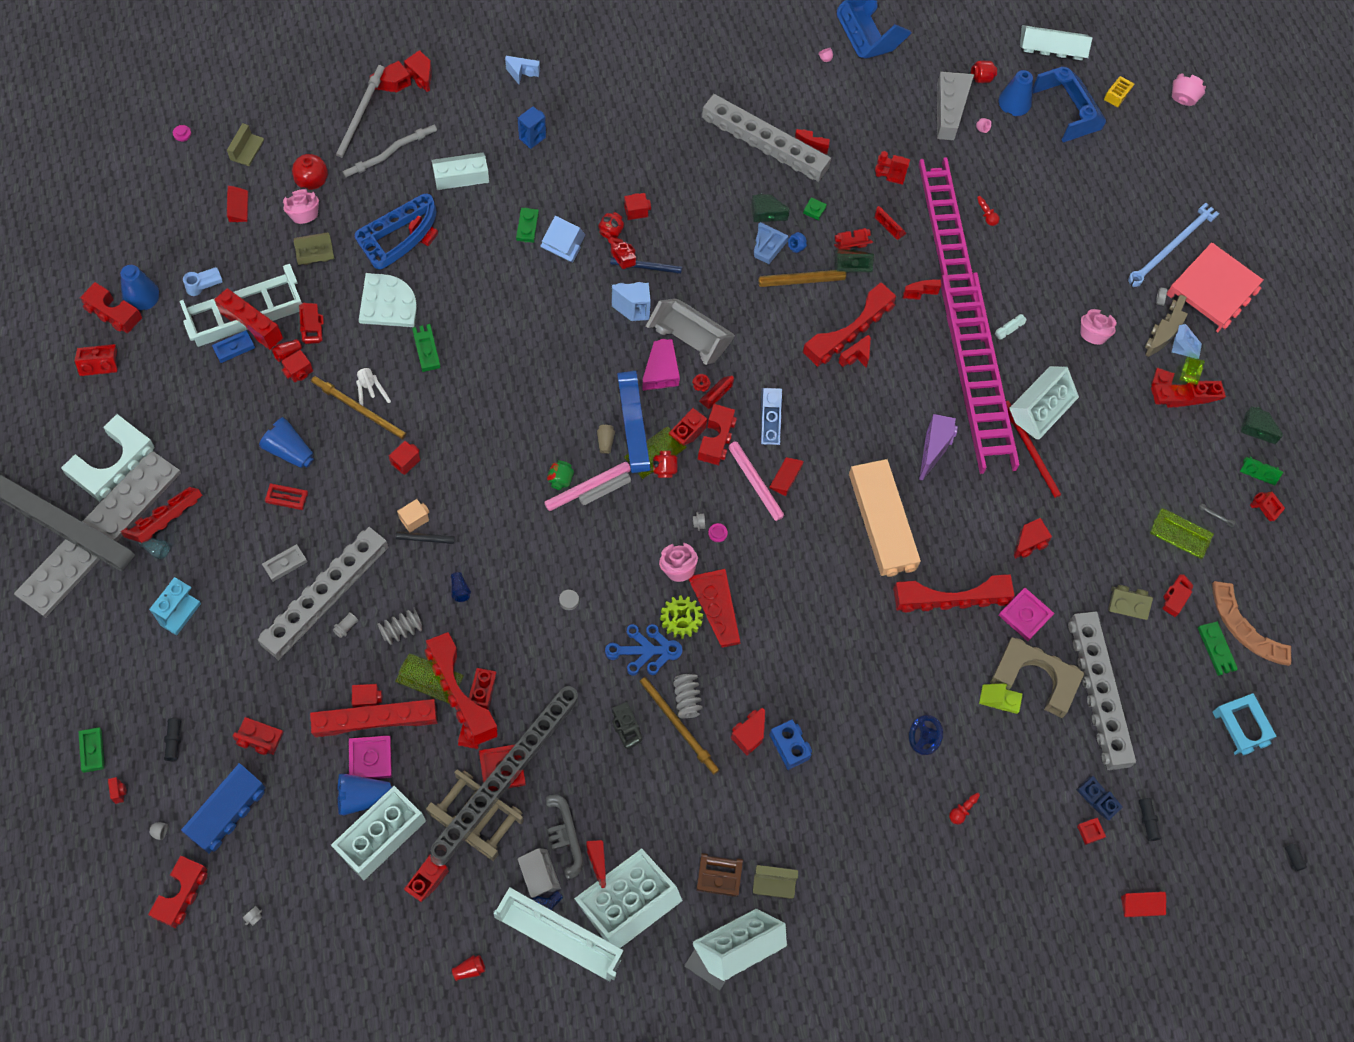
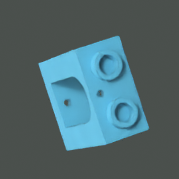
[149,577,201,635]
[1213,694,1276,756]

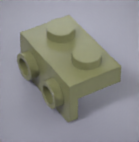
[293,232,334,265]
[1108,584,1153,620]

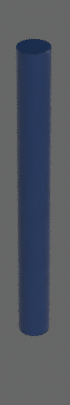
[610,257,682,274]

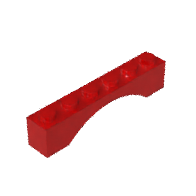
[803,282,896,367]
[893,574,1015,613]
[424,632,497,746]
[310,699,438,737]

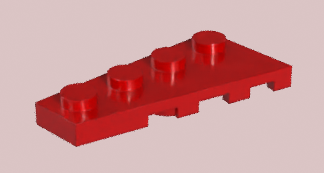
[688,569,741,648]

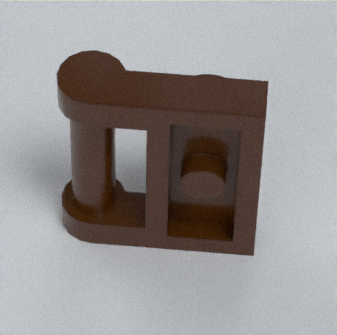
[696,853,743,897]

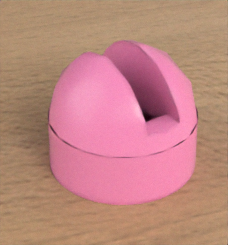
[819,48,833,62]
[976,118,991,133]

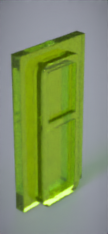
[624,426,687,479]
[1150,508,1214,559]
[395,653,464,704]

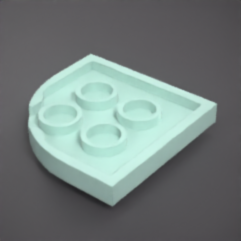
[359,273,417,327]

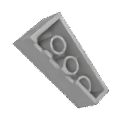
[937,72,974,140]

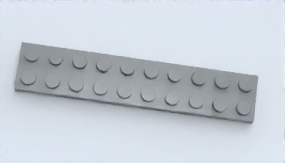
[14,451,181,618]

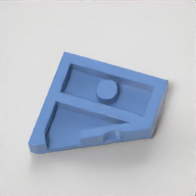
[754,222,789,264]

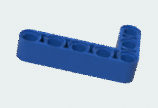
[617,371,650,473]

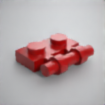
[875,151,910,185]

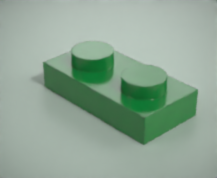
[516,208,539,243]
[79,727,105,773]

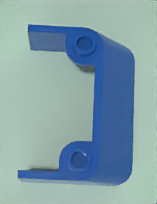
[837,0,911,59]
[1032,67,1106,143]

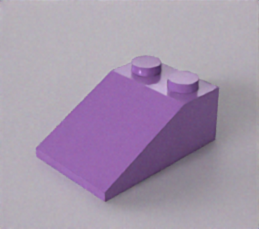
[919,414,958,480]

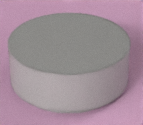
[1156,287,1167,306]
[559,590,579,610]

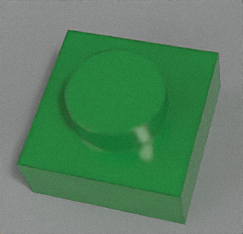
[803,197,827,221]

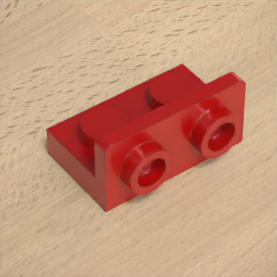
[75,344,118,376]
[232,717,284,755]

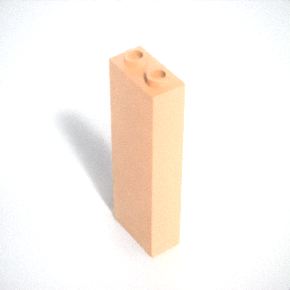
[849,459,921,577]

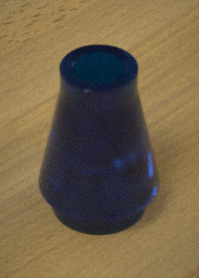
[450,572,471,602]

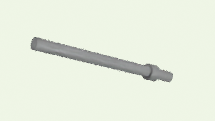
[336,65,385,158]

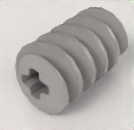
[377,608,422,645]
[673,674,703,718]

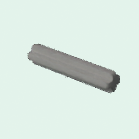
[579,472,631,505]

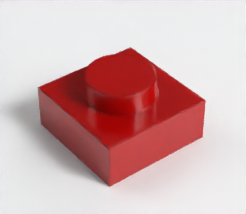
[1151,368,1175,386]
[108,777,126,804]
[1077,818,1106,845]

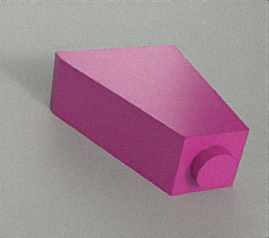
[642,339,680,391]

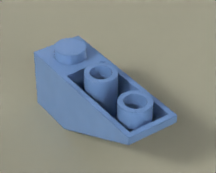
[761,388,782,445]

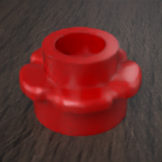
[692,374,711,392]

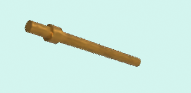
[311,376,407,440]
[640,677,719,775]

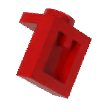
[409,216,438,246]
[1250,492,1285,521]

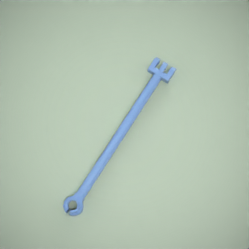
[1128,203,1219,287]

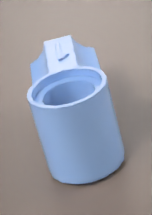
[183,267,222,296]

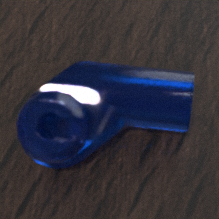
[532,890,564,910]

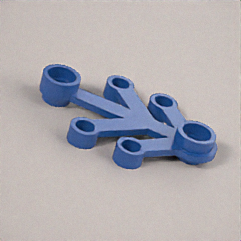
[605,624,682,676]

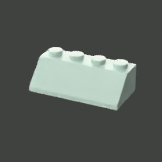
[1020,25,1092,60]
[1010,366,1079,439]
[331,786,426,880]
[693,909,787,981]

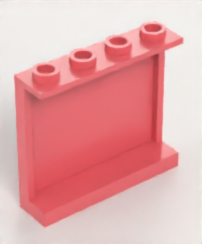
[1167,243,1263,333]

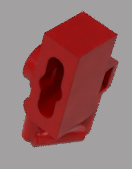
[608,237,636,269]
[299,303,323,344]
[1162,574,1193,617]

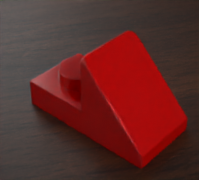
[838,335,871,368]

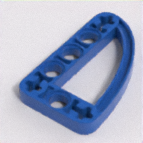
[355,194,436,269]

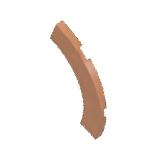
[1212,581,1291,666]

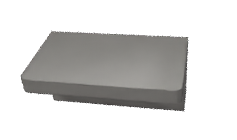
[518,848,561,897]

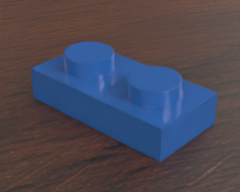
[212,330,255,363]

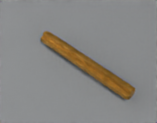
[758,269,846,287]

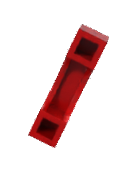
[214,288,283,350]

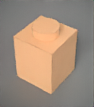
[397,499,430,533]

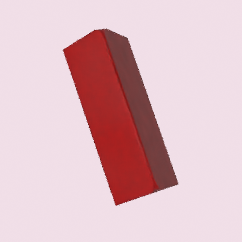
[227,186,248,222]
[874,206,906,240]
[699,375,734,409]
[769,457,804,496]
[1121,892,1166,917]

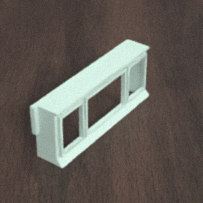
[180,264,302,347]
[494,887,623,982]

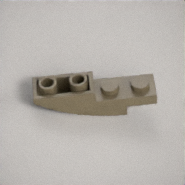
[1145,294,1188,357]

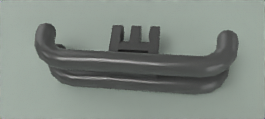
[546,794,583,879]

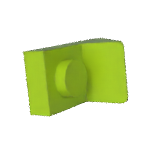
[979,684,1022,714]

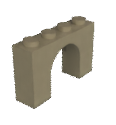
[990,637,1085,718]

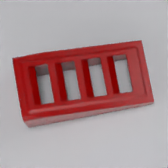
[586,840,606,888]

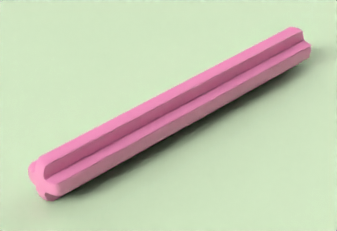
[729,441,784,521]
[544,462,631,511]

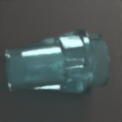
[139,538,170,559]

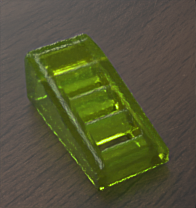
[1180,357,1205,384]

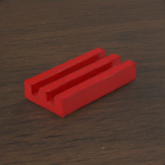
[265,483,308,510]

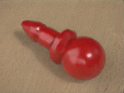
[977,196,1000,226]
[949,793,980,824]

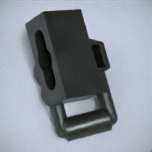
[612,702,643,749]

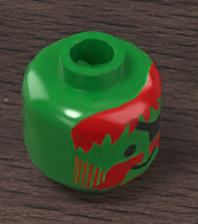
[547,460,574,490]

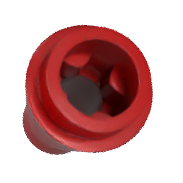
[272,339,302,362]
[452,955,486,981]

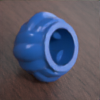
[788,232,807,253]

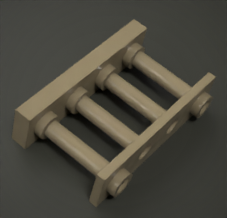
[426,769,524,862]

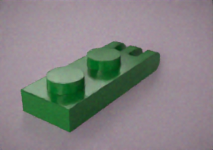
[412,324,440,372]
[1198,622,1237,676]

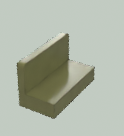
[227,123,264,166]
[753,865,798,899]

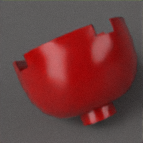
[292,154,328,190]

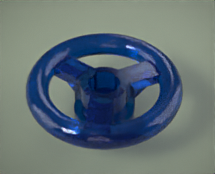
[909,715,943,755]

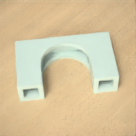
[61,414,155,502]

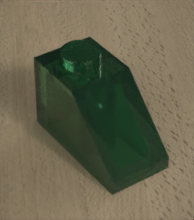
[751,194,790,222]
[834,249,874,272]
[1240,406,1283,445]

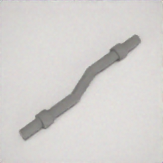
[343,124,437,177]

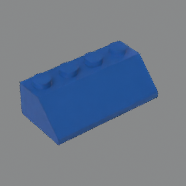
[181,763,265,854]

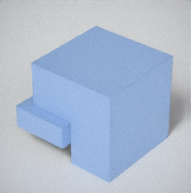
[541,216,585,263]

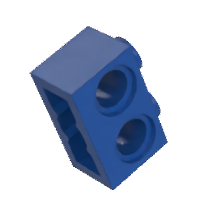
[518,106,546,149]
[769,719,812,770]

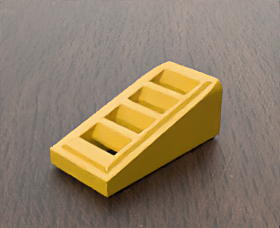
[1104,76,1134,107]

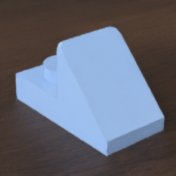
[505,56,540,84]
[1172,324,1202,359]

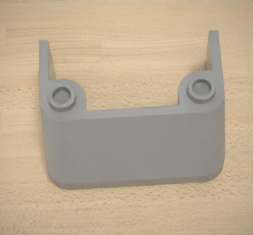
[646,299,735,365]

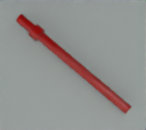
[1006,401,1061,498]

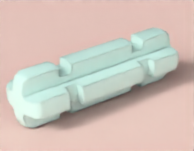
[995,314,1026,339]

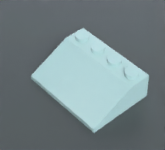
[574,849,683,948]

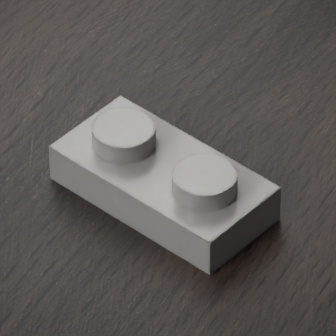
[262,544,307,582]

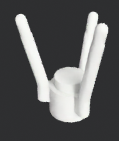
[356,368,391,406]

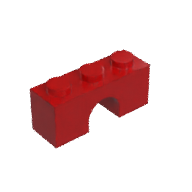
[80,282,142,334]
[698,404,737,466]
[148,856,207,929]

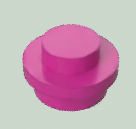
[173,125,191,142]
[708,523,728,542]

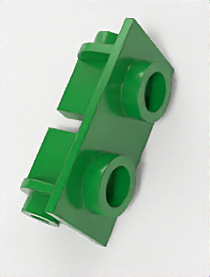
[1240,456,1283,486]

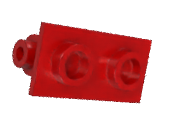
[834,228,873,251]

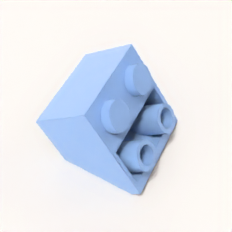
[612,282,650,321]

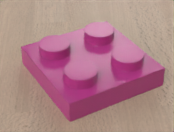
[998,588,1054,641]
[349,736,392,779]

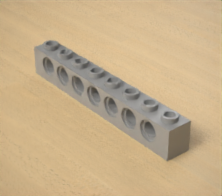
[702,94,831,182]
[258,527,388,660]
[1068,611,1136,770]

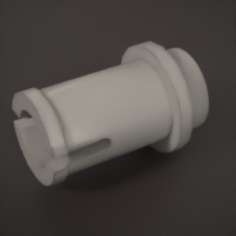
[333,612,358,638]

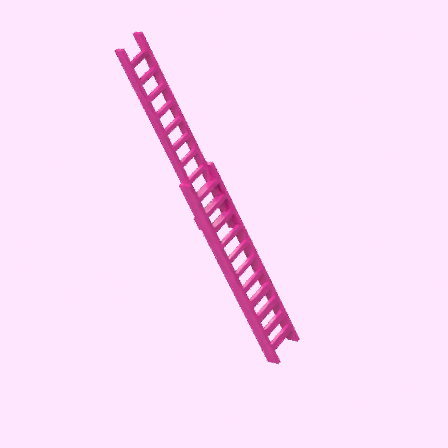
[919,158,1019,474]

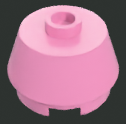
[1172,74,1206,106]
[283,189,319,224]
[1080,309,1117,345]
[659,543,698,582]

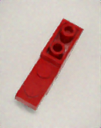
[1151,381,1226,408]
[458,668,496,749]

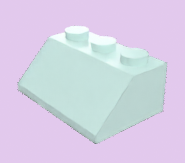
[432,153,489,190]

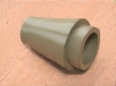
[597,425,615,454]

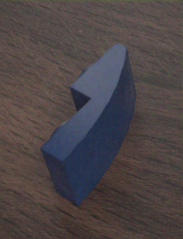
[1076,776,1123,820]

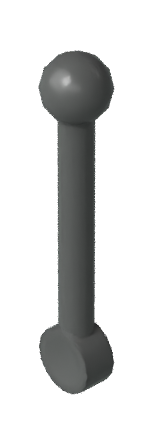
[1198,503,1235,527]

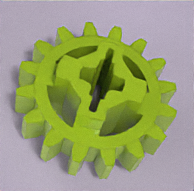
[660,595,703,639]

